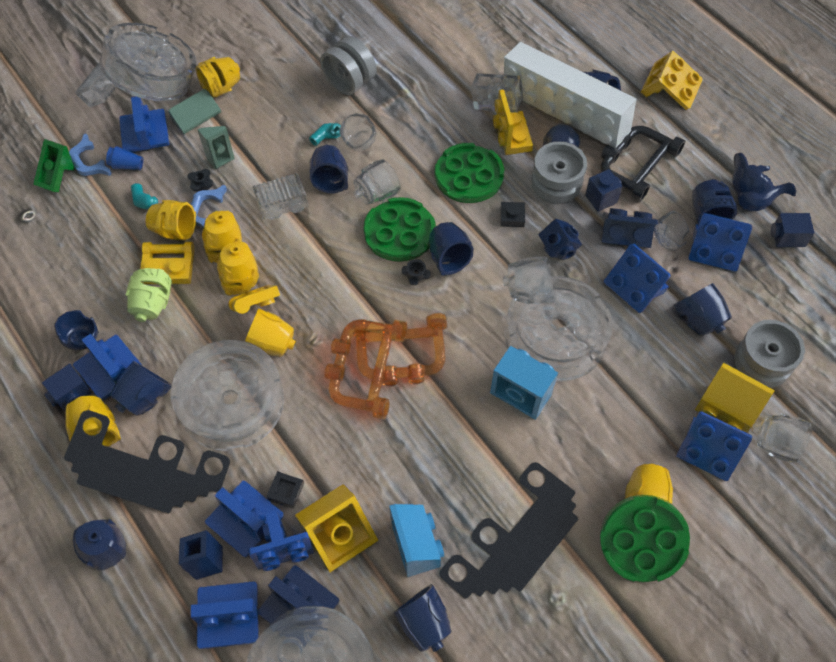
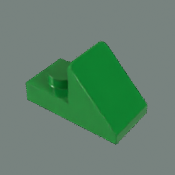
[33,139,75,192]

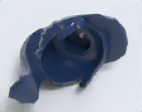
[732,152,796,211]

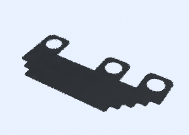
[64,410,230,513]
[440,462,579,599]

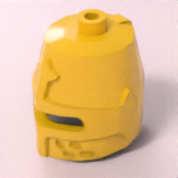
[195,57,240,98]
[145,200,196,240]
[202,211,242,263]
[217,242,259,296]
[244,308,296,357]
[65,396,121,447]
[625,464,673,504]

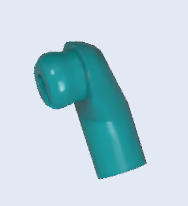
[309,123,343,146]
[130,183,158,210]

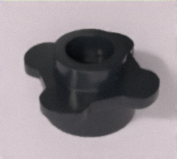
[187,169,213,192]
[402,259,431,286]

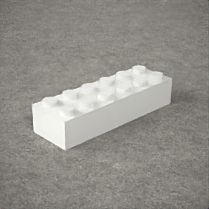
[504,42,637,148]

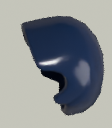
[543,124,580,148]
[54,310,99,351]

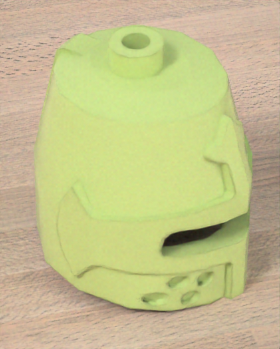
[126,268,172,322]

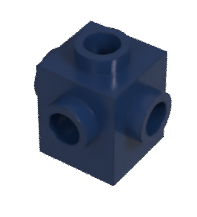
[538,218,582,260]

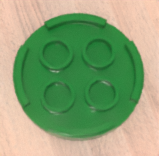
[434,143,504,203]
[363,197,436,262]
[600,495,690,582]

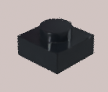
[500,202,525,227]
[266,471,304,509]

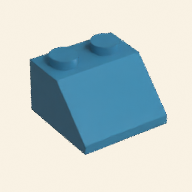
[389,504,445,578]

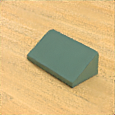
[168,89,221,134]
[197,126,235,169]

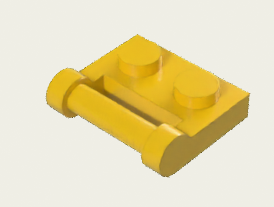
[140,242,195,284]
[228,285,280,314]

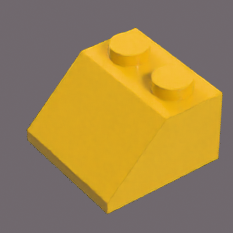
[694,362,775,433]
[295,484,379,572]

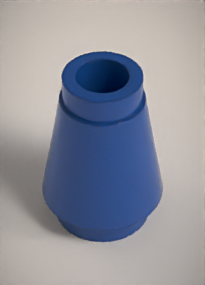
[106,146,144,170]

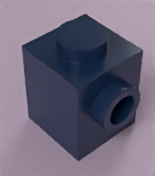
[585,169,623,212]
[771,213,815,247]
[42,364,92,411]
[179,530,223,580]

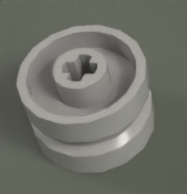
[320,35,377,95]
[531,142,587,203]
[734,320,805,387]

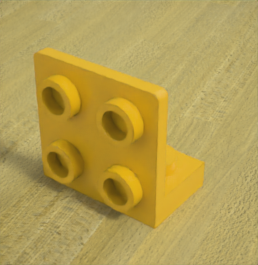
[641,50,703,110]
[493,89,533,155]

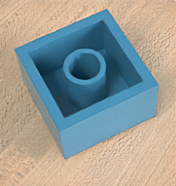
[490,346,558,420]

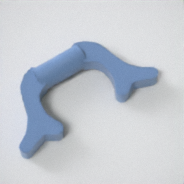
[69,134,112,176]
[191,185,227,229]

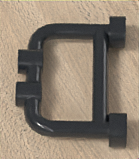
[600,126,686,202]

